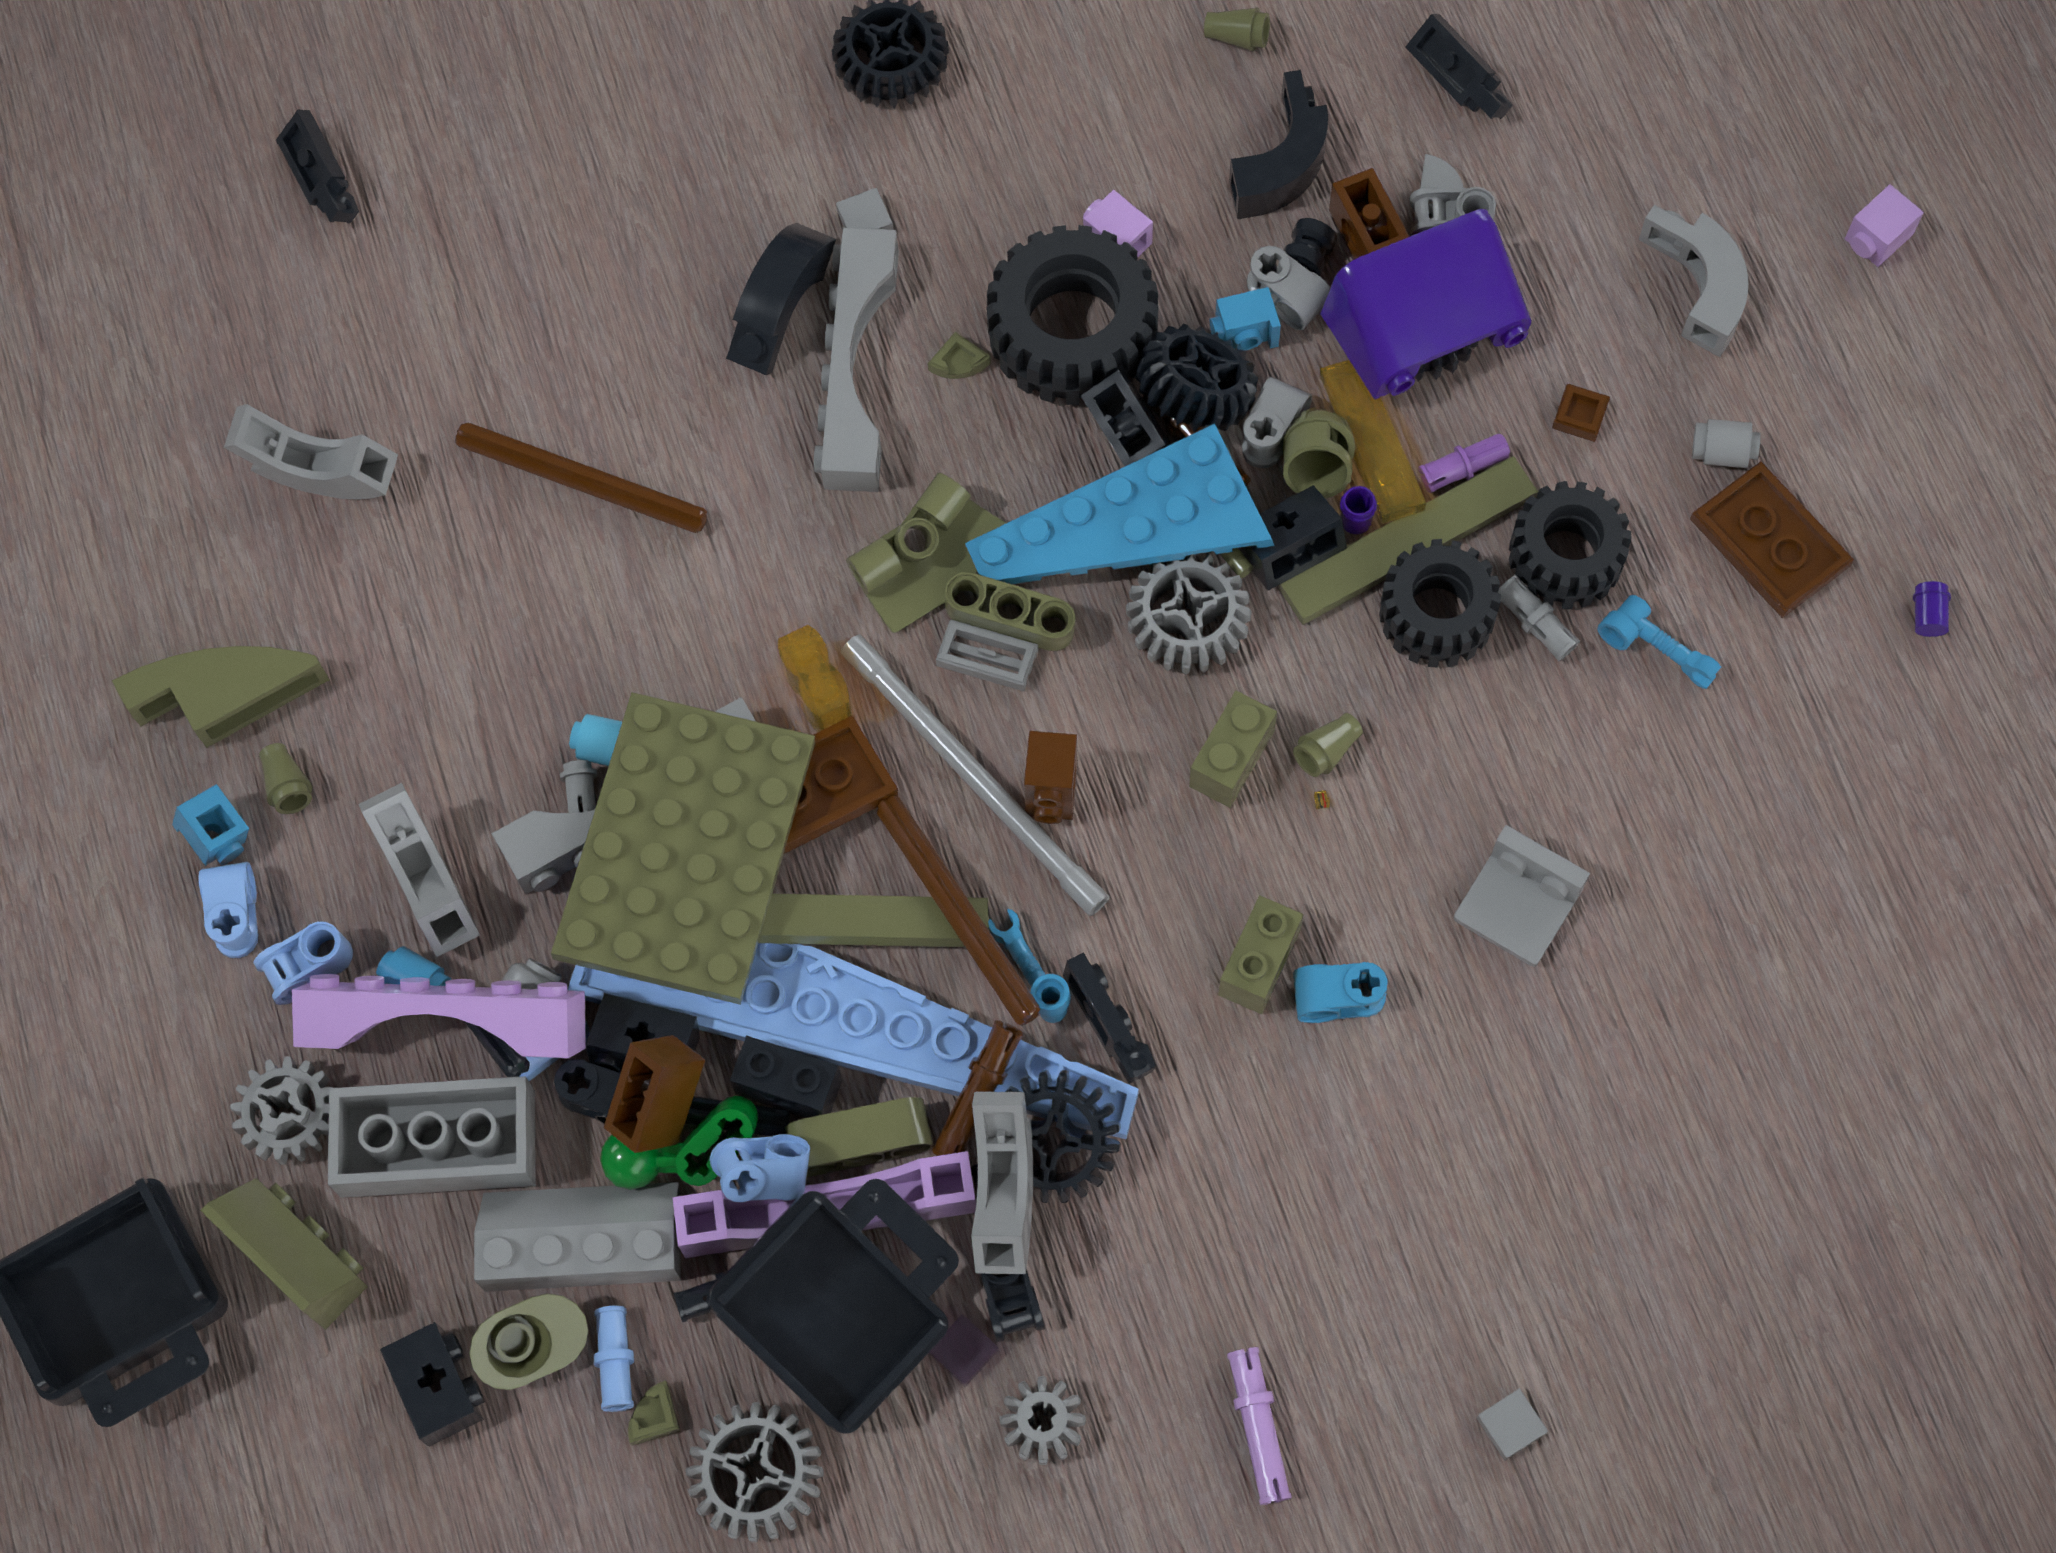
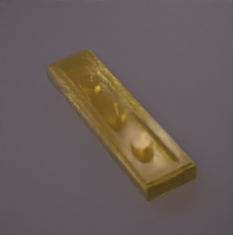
[1320,360,1426,523]

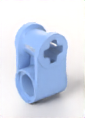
[199,862,258,958]
[253,922,353,1005]
[710,1134,810,1202]

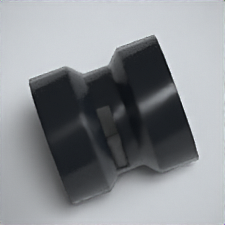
[1284,218,1337,276]

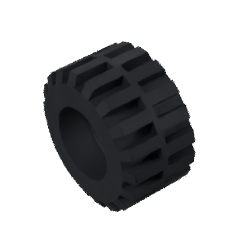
[1509,481,1632,609]
[1379,539,1501,668]

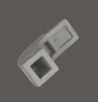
[1639,205,1749,357]
[224,404,398,499]
[358,783,480,957]
[971,1092,1033,1274]

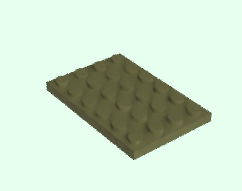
[551,692,815,1005]

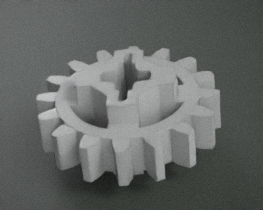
[230,1056,333,1165]

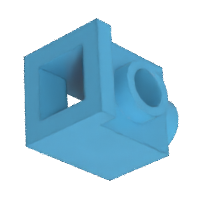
[1209,287,1281,350]
[172,784,249,866]

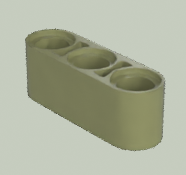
[945,572,1076,651]
[785,1097,933,1177]

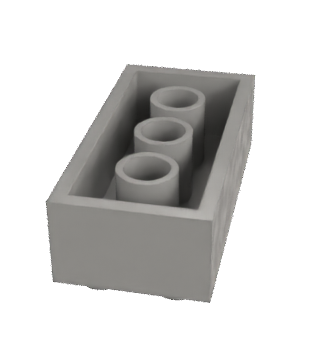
[328,1076,536,1198]

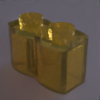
[778,625,853,732]

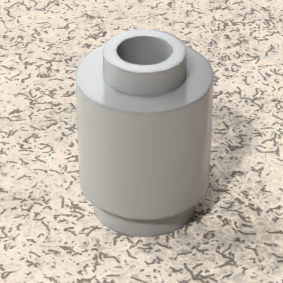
[1692,419,1761,468]

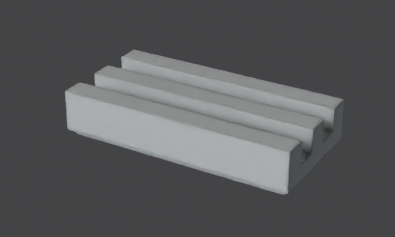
[936,619,1038,691]

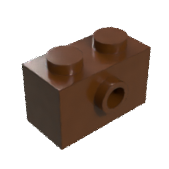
[603,1035,705,1153]

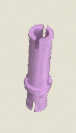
[1227,1347,1292,1505]

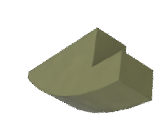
[112,646,330,748]

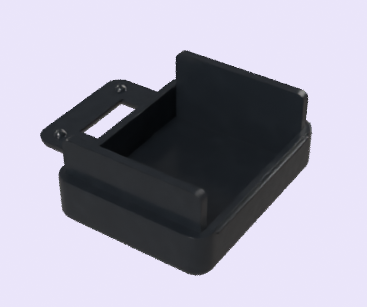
[0,1177,228,1427]
[706,1179,959,1434]

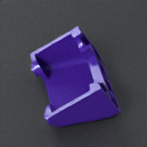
[1320,209,1532,400]

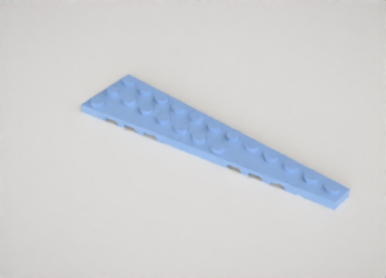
[568,943,1139,1139]

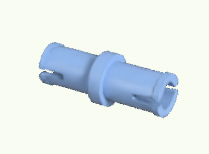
[594,1306,634,1412]

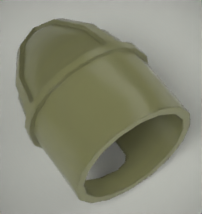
[1282,407,1355,498]

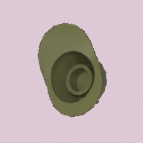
[469,1293,588,1390]

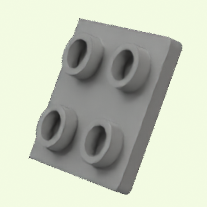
[1454,825,1590,967]

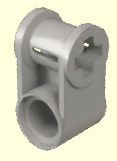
[1409,187,1496,236]
[1247,246,1330,330]
[1242,377,1312,468]

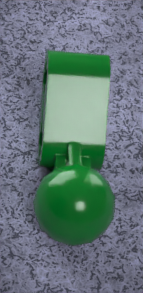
[600,1096,758,1190]

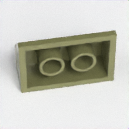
[200,1178,368,1330]

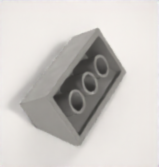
[474,1182,681,1292]

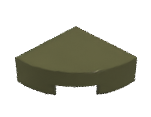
[927,332,991,379]
[628,1381,680,1446]

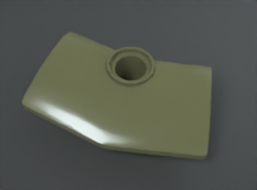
[846,473,1006,633]

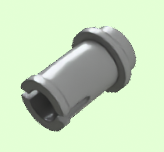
[560,760,597,813]

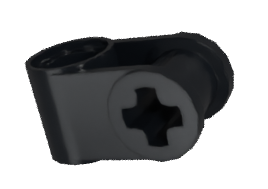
[554,1059,621,1124]
[980,1269,1045,1342]

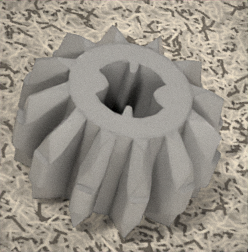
[1000,1376,1086,1465]

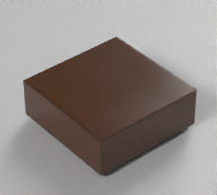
[1552,383,1610,442]

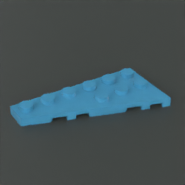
[965,424,1274,584]

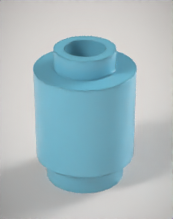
[569,714,622,766]

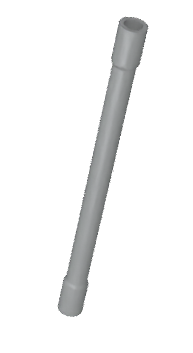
[841,634,1110,916]

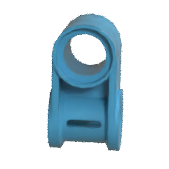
[1293,962,1388,1023]

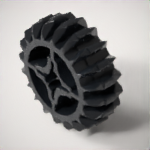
[831,0,949,109]
[1135,323,1259,432]
[1005,1070,1121,1203]

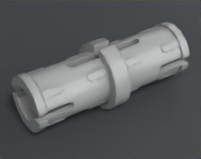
[1498,574,1580,661]

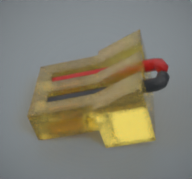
[1314,790,1330,809]

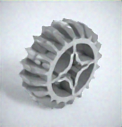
[1126,554,1252,675]
[686,1402,824,1543]

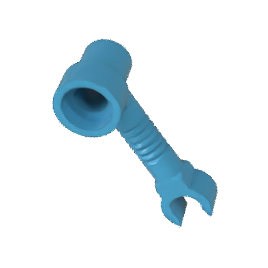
[1597,595,1721,689]
[988,909,1071,1023]

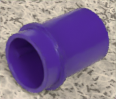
[1340,486,1377,534]
[1913,581,1951,637]

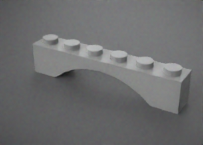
[814,228,899,492]
[491,697,756,895]

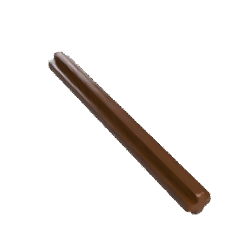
[455,422,707,533]
[877,795,1040,1026]

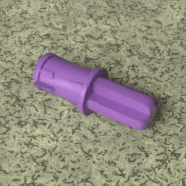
[1418,434,1510,493]

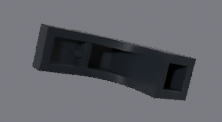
[1229,70,1328,219]
[726,223,836,375]

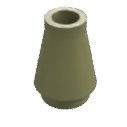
[1204,7,1270,51]
[1293,713,1363,777]
[259,743,313,814]

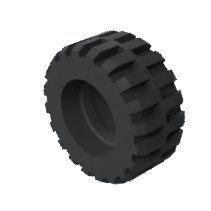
[986,225,1158,405]

